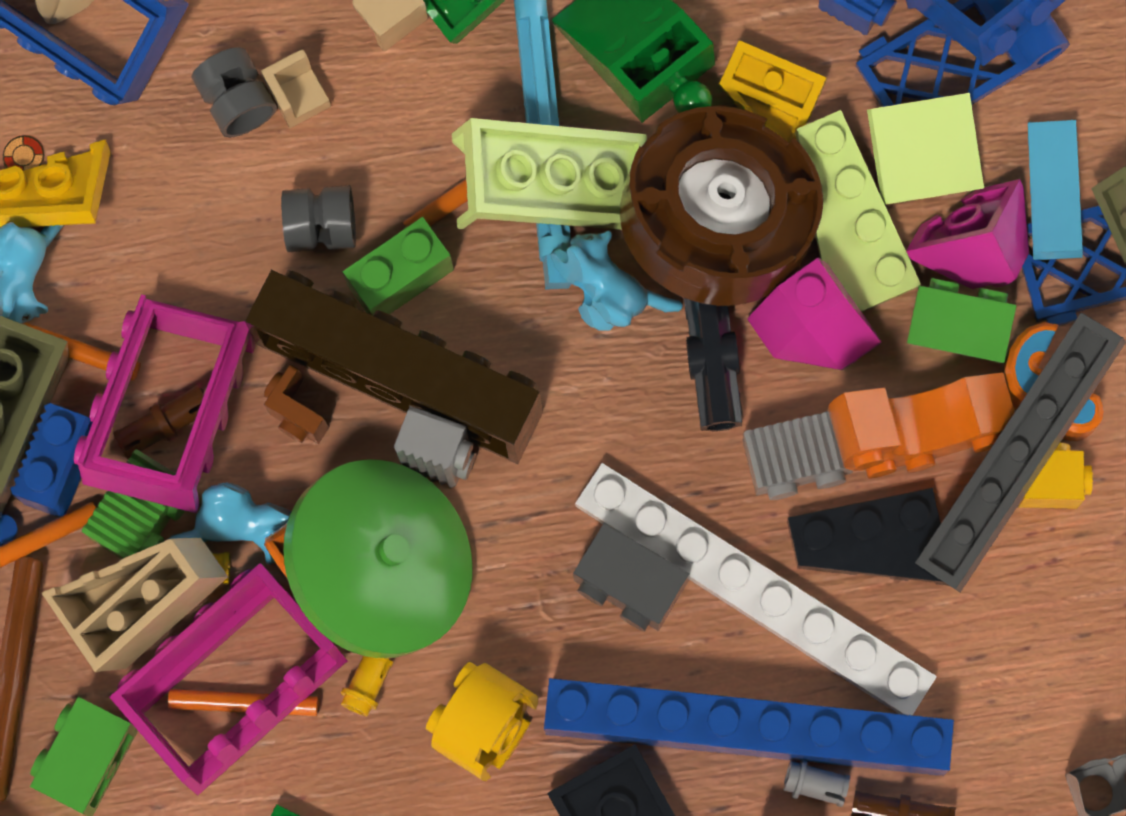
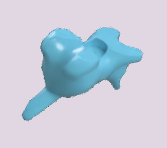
[0,222,64,324]
[551,231,683,331]
[167,482,292,565]

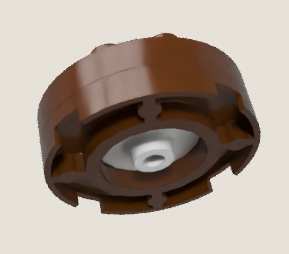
[620,106,823,306]

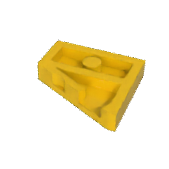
[719,40,827,143]

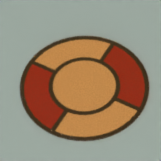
[3,136,44,171]

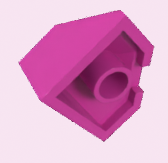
[906,179,1029,289]
[747,258,882,370]

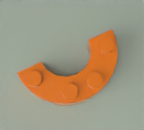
[828,372,1015,478]

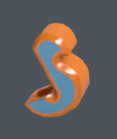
[1002,322,1104,441]

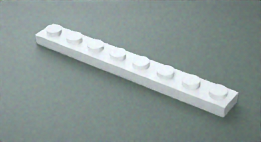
[575,463,937,715]

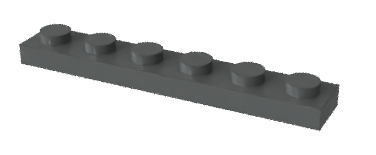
[915,313,1126,593]

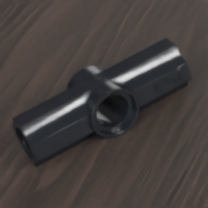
[684,298,743,432]

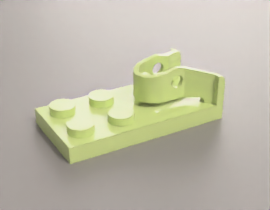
[452,118,647,230]

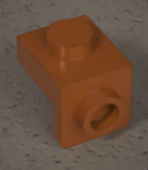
[264,364,329,444]

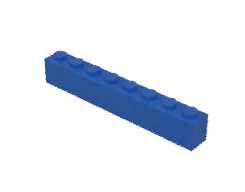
[544,678,954,776]

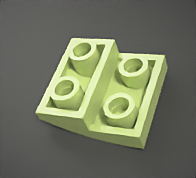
[867,93,984,205]

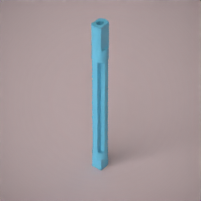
[514,0,571,290]

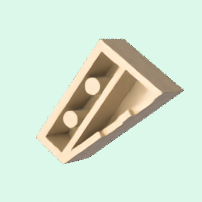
[42,538,228,672]

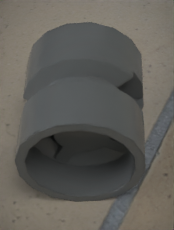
[191,47,277,138]
[281,185,356,252]

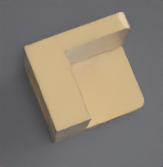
[352,0,428,51]
[261,49,331,129]

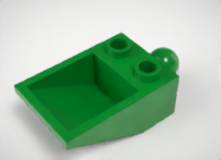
[552,0,715,123]

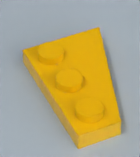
[0,139,111,227]

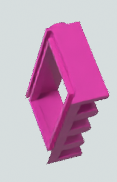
[74,294,256,513]
[109,563,348,795]

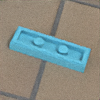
[1028,120,1083,260]

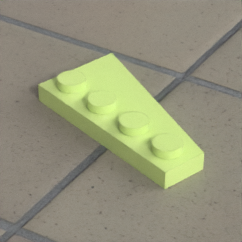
[795,110,921,312]

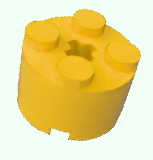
[426,662,538,781]

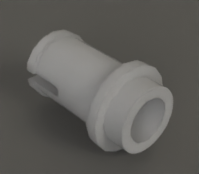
[783,759,850,807]

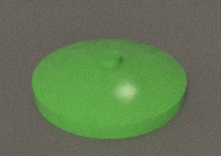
[283,459,473,658]

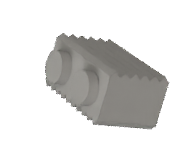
[394,406,476,488]
[742,412,853,500]

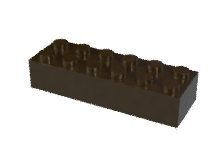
[245,269,543,464]

